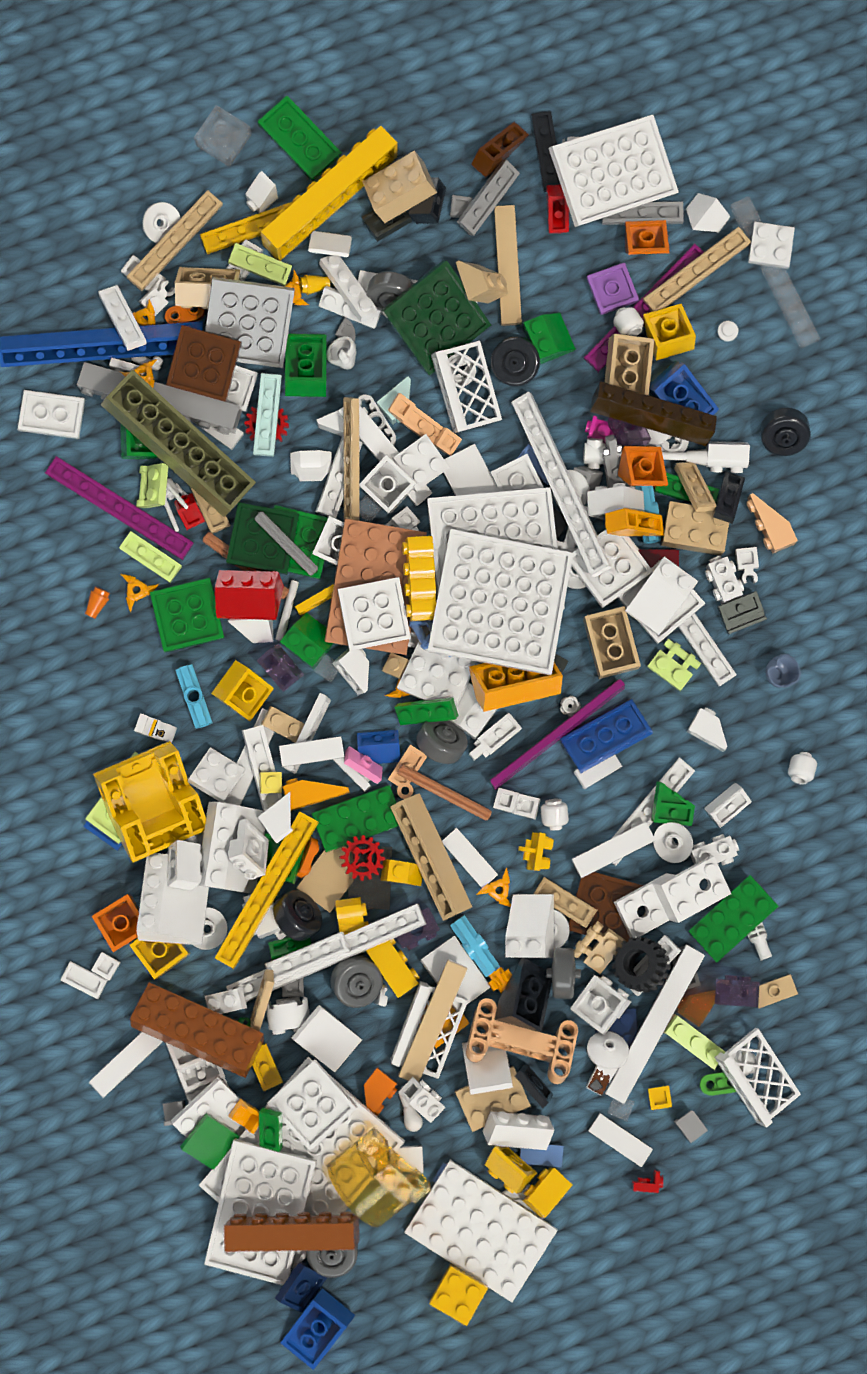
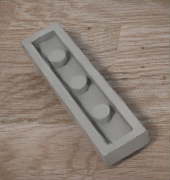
[457,160,520,235]
[602,202,684,225]

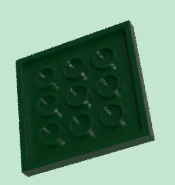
[381,260,491,376]

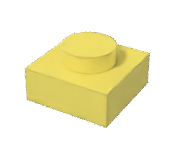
[259,772,282,794]

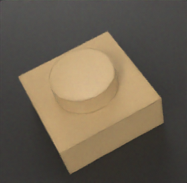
[382,653,409,680]

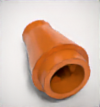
[85,586,110,619]

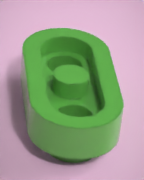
[699,1072,736,1096]

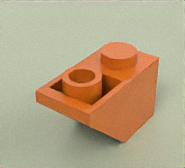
[364,1067,398,1116]

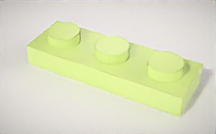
[228,243,292,286]
[119,531,182,583]
[664,1015,725,1069]

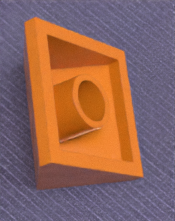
[625,220,669,255]
[618,446,668,486]

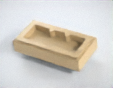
[751,974,798,1009]

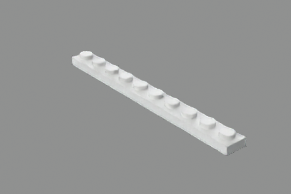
[512,392,612,577]
[226,904,426,1002]

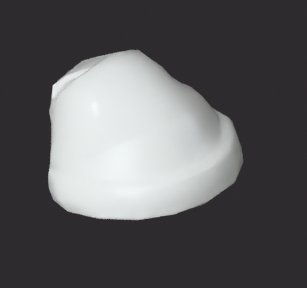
[327,337,357,370]

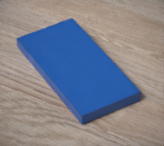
[560,699,653,774]

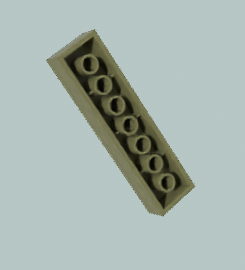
[101,370,256,517]

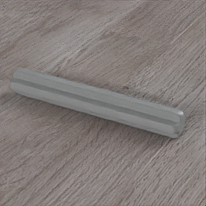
[255,512,318,576]

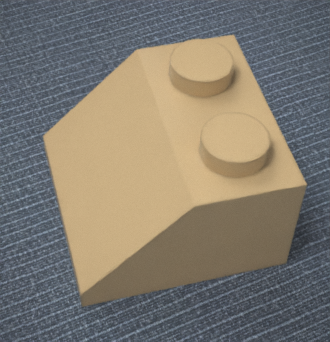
[456,261,508,304]

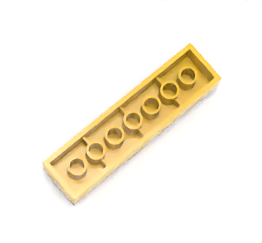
[261,126,398,261]

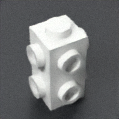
[705,556,744,604]
[690,834,739,866]
[398,1077,445,1123]

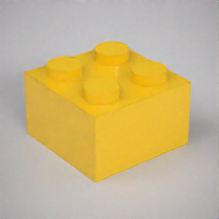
[129,939,191,979]
[429,1263,488,1326]

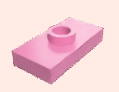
[344,746,383,784]

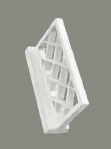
[431,341,502,433]
[391,981,468,1079]
[714,1028,801,1128]

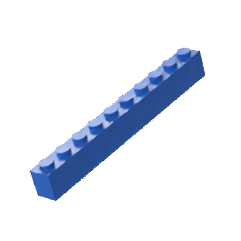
[0,321,204,367]

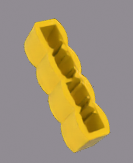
[402,536,436,622]

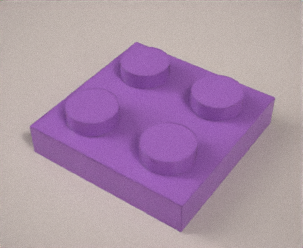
[586,263,639,315]

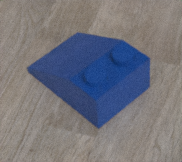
[649,360,719,415]
[281,1288,356,1370]

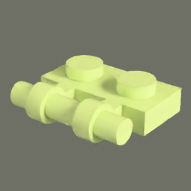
[647,639,701,691]

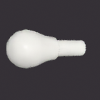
[399,1094,423,1132]

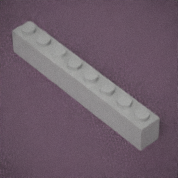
[77,362,242,435]

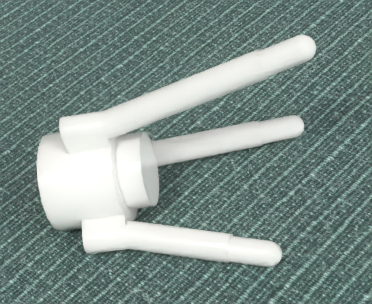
[164,478,198,532]

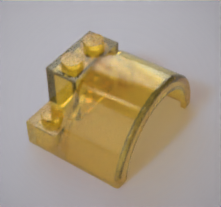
[327,1128,431,1227]

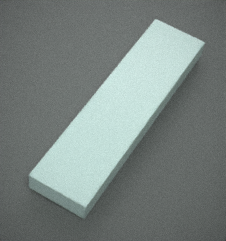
[253,373,282,457]

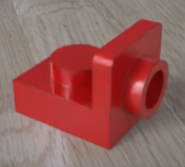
[174,493,205,530]
[631,1170,663,1193]

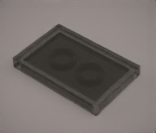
[348,845,392,910]

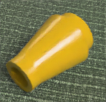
[300,275,330,295]

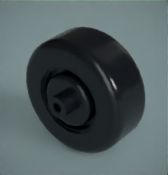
[491,336,541,386]
[760,408,811,456]
[273,890,322,941]

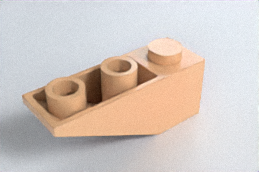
[746,493,798,554]

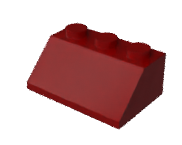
[215,570,284,620]

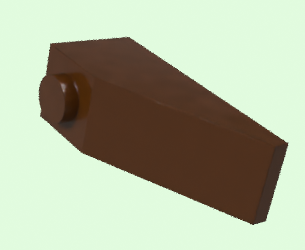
[471,122,529,177]

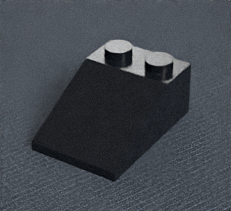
[495,958,552,1033]

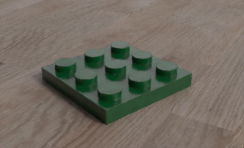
[226,502,299,575]

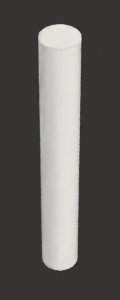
[275,580,299,641]

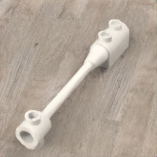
[583,438,750,473]

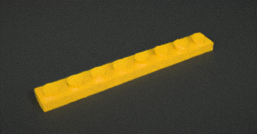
[215,812,319,969]

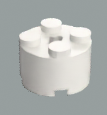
[266,997,310,1035]

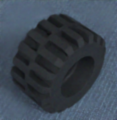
[612,936,670,992]

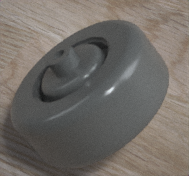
[366,272,414,316]
[416,720,468,764]
[547,948,581,999]
[330,955,383,1008]
[306,1244,358,1278]

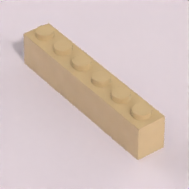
[390,793,472,921]

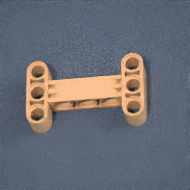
[466,998,578,1084]

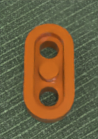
[165,306,205,324]
[297,837,319,878]

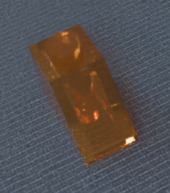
[676,989,722,1027]

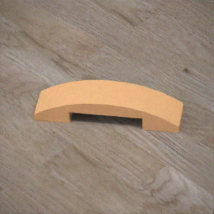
[388,393,462,456]

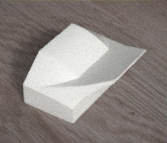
[290,450,332,481]

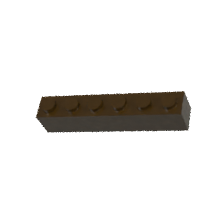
[590,381,717,446]

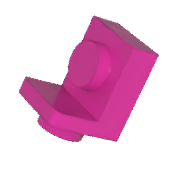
[585,415,616,444]

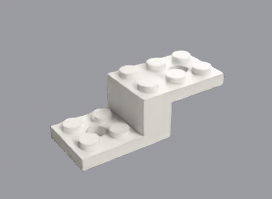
[614,856,731,938]

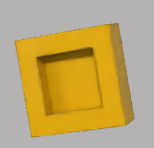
[647,1086,672,1110]

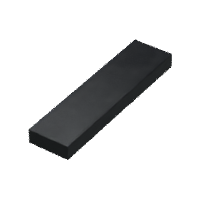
[531,111,561,192]

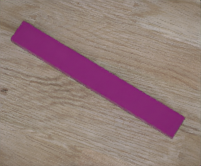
[584,244,704,373]
[45,456,194,560]
[490,679,625,790]

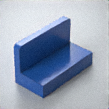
[357,730,401,764]

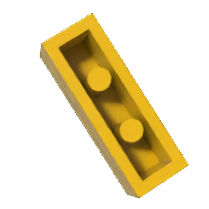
[366,939,420,998]

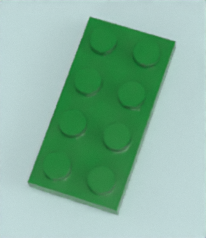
[258,96,342,181]
[311,785,399,853]
[689,875,779,962]

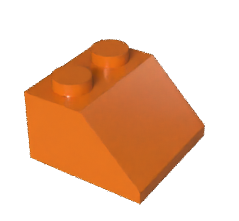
[92,894,139,952]

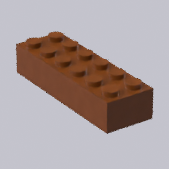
[130,983,264,1078]
[224,1212,360,1252]

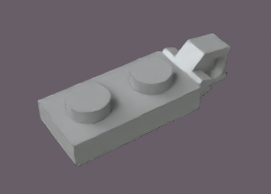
[602,435,629,488]

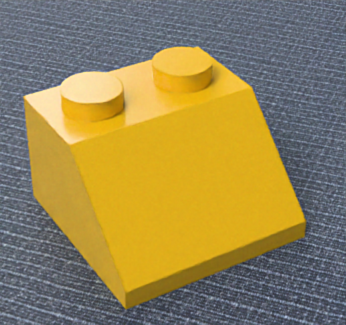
[643,303,696,361]
[211,660,274,721]
[485,1146,537,1194]

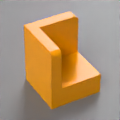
[228,1098,260,1134]

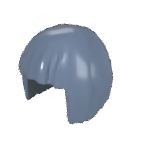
[765,654,801,688]

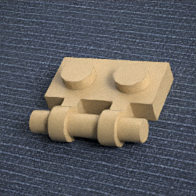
[574,921,626,974]

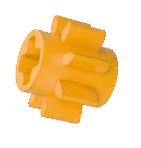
[488,967,513,993]

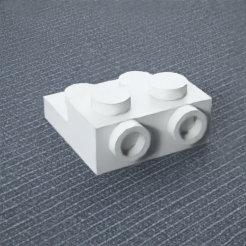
[228,819,269,879]
[570,975,631,1035]

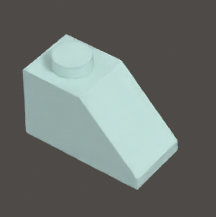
[377,377,411,425]

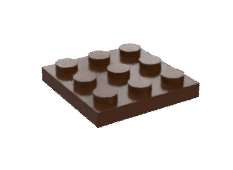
[166,325,242,402]
[569,872,643,942]

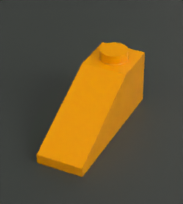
[605,508,664,536]
[282,778,350,811]

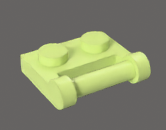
[136,463,168,508]

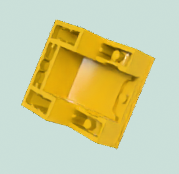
[93,741,206,862]

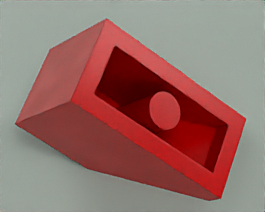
[546,185,569,233]

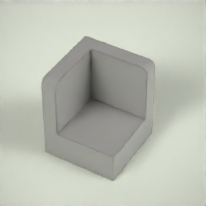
[574,466,603,491]
[163,1100,185,1126]
[674,1110,708,1143]

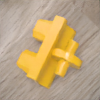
[518,832,554,871]

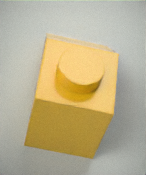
[380,860,423,886]

